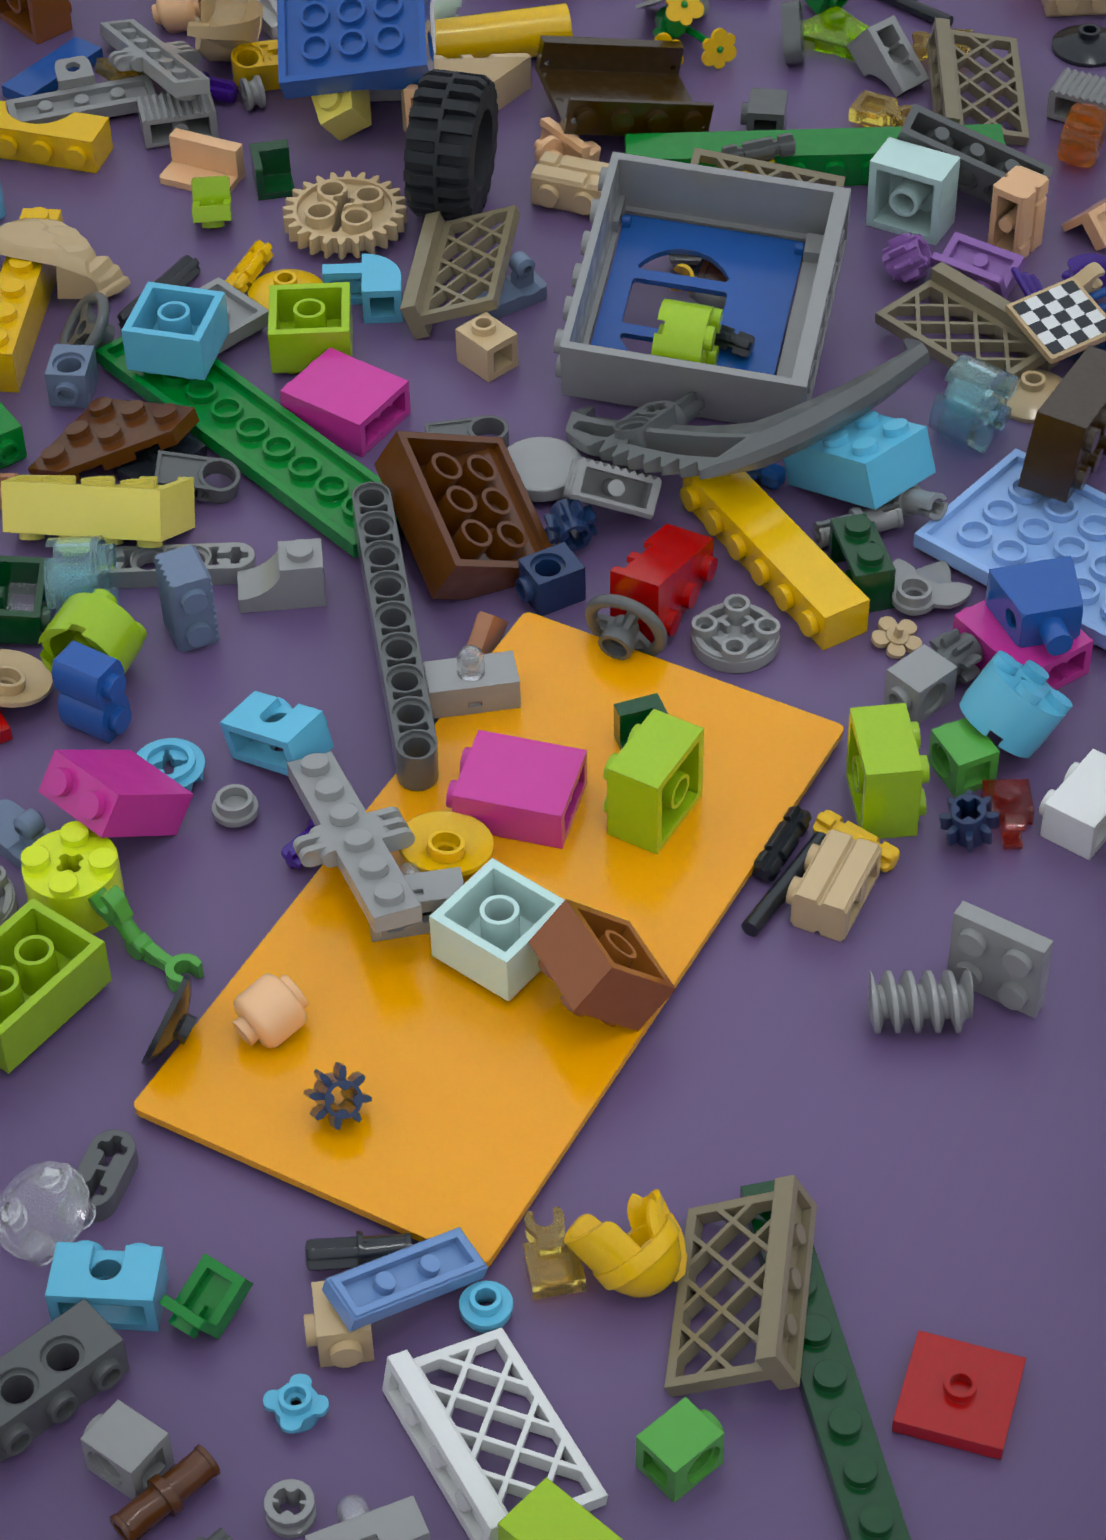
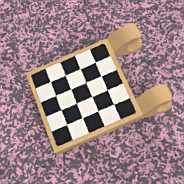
[1005,262,1106,365]

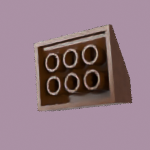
[374,431,552,600]

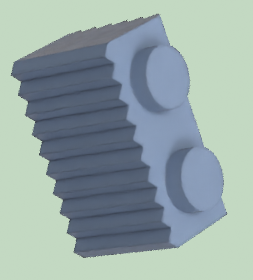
[154,545,220,652]

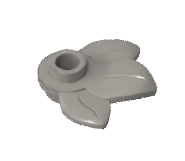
[891,558,973,616]

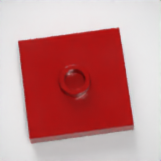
[892,1330,1026,1460]

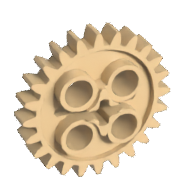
[282,171,408,260]

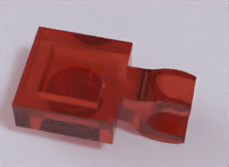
[981,779,1034,849]

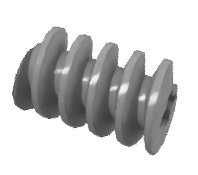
[868,970,974,1034]

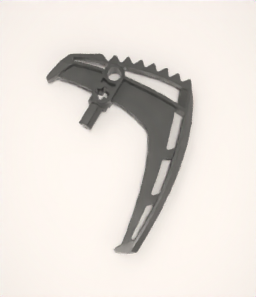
[565,338,930,479]

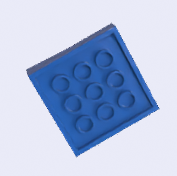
[277,0,435,99]

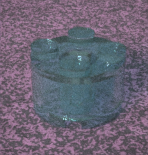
[929,354,1020,453]
[44,535,120,620]

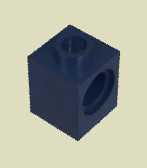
[515,542,586,616]

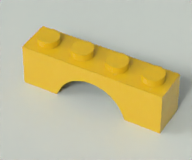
[0,101,113,173]

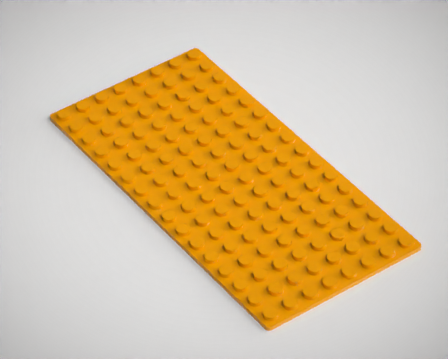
[134,612,844,1267]

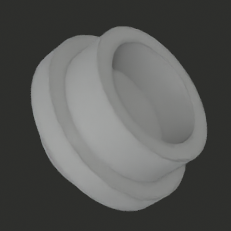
[212,784,259,827]

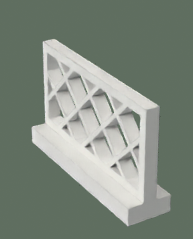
[382,1327,608,1540]

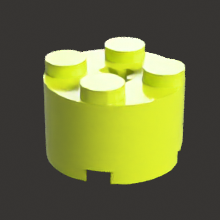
[21,821,124,934]

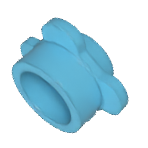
[263,1373,329,1434]

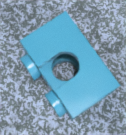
[220,691,334,776]
[45,1240,169,1332]

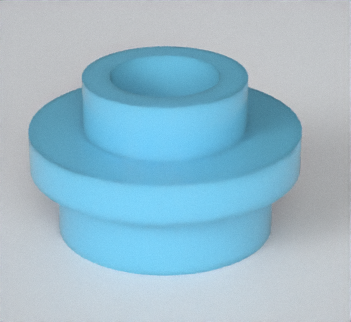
[459,1281,513,1333]

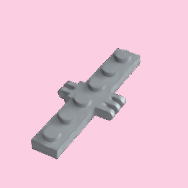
[100,19,210,101]
[287,751,423,934]

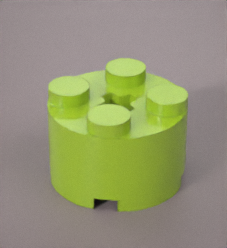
[651,298,723,365]
[38,588,147,674]

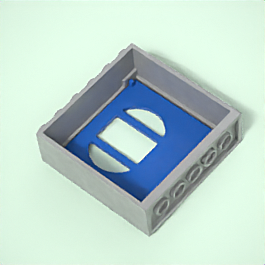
[554,152,851,424]

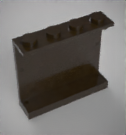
[535,35,714,136]

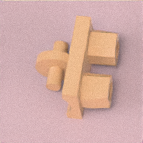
[534,117,601,164]

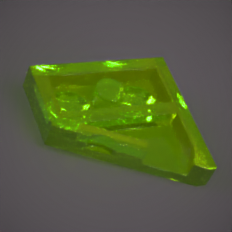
[803,6,869,61]

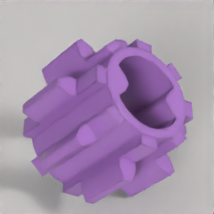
[882,232,933,283]

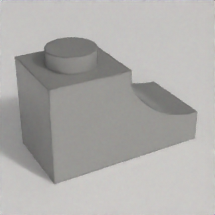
[847,15,930,98]
[237,538,327,613]

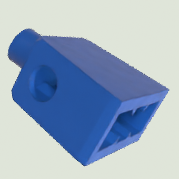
[985,556,1083,656]

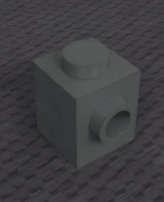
[740,88,788,131]

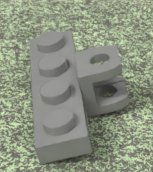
[6,56,156,124]

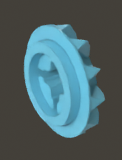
[136,738,206,792]

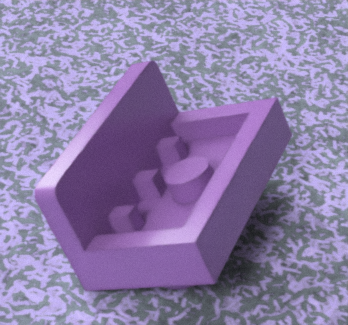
[930,231,1027,299]

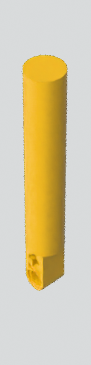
[231,3,573,91]

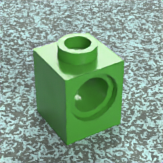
[928,718,1000,798]
[636,1397,725,1503]

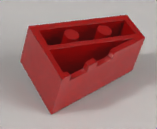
[610,523,718,643]

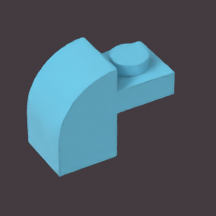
[322,254,403,324]

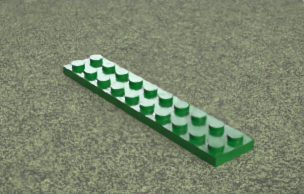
[95,336,402,558]

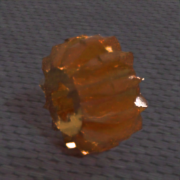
[1057,102,1106,168]

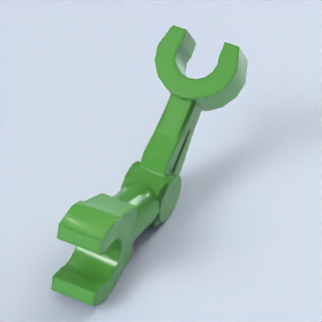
[88,885,204,993]

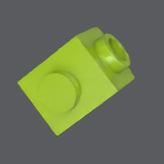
[191,175,232,228]

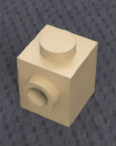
[455,312,519,383]
[304,1281,375,1368]

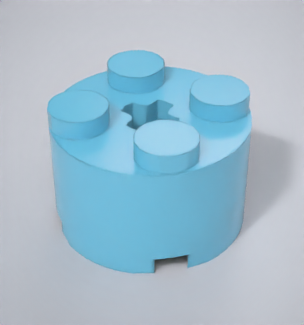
[959,650,1073,758]

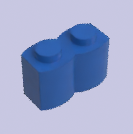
[52,641,132,744]

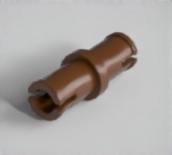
[109,1444,221,1540]

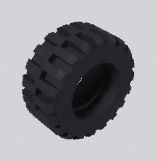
[403,69,499,221]

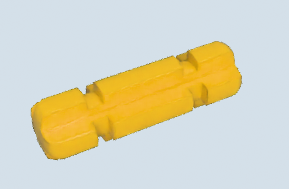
[225,240,273,294]
[813,810,900,872]

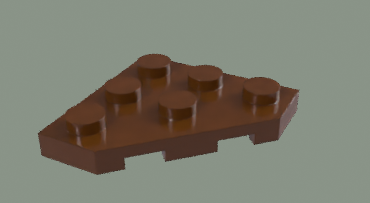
[28,397,200,482]

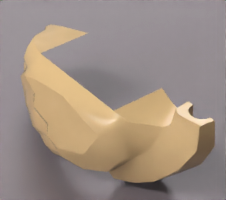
[187,0,263,62]
[0,218,131,299]

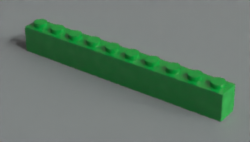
[625,124,1005,186]

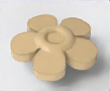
[871,616,922,659]

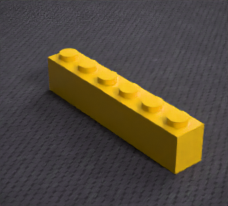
[0,207,63,393]
[680,472,870,651]

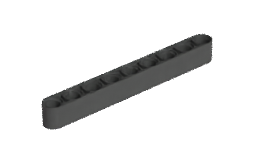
[352,482,439,791]

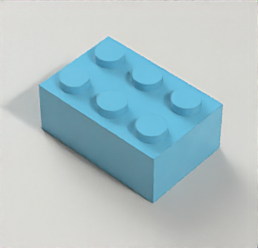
[783,411,936,510]

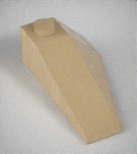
[401,53,532,132]

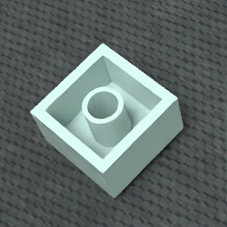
[866,137,960,246]
[429,858,564,1002]

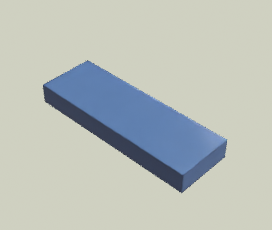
[322,1227,488,1332]

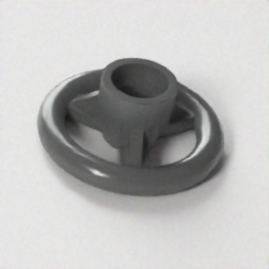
[59,292,115,350]
[585,594,668,660]

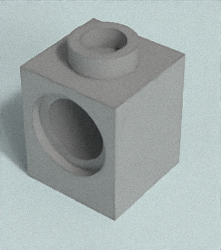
[884,644,958,724]
[80,1399,175,1500]

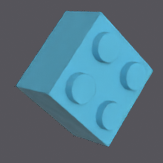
[121,282,230,380]

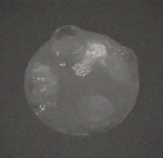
[0,1160,96,1266]

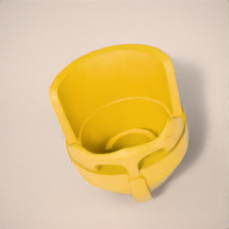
[564,1189,687,1298]

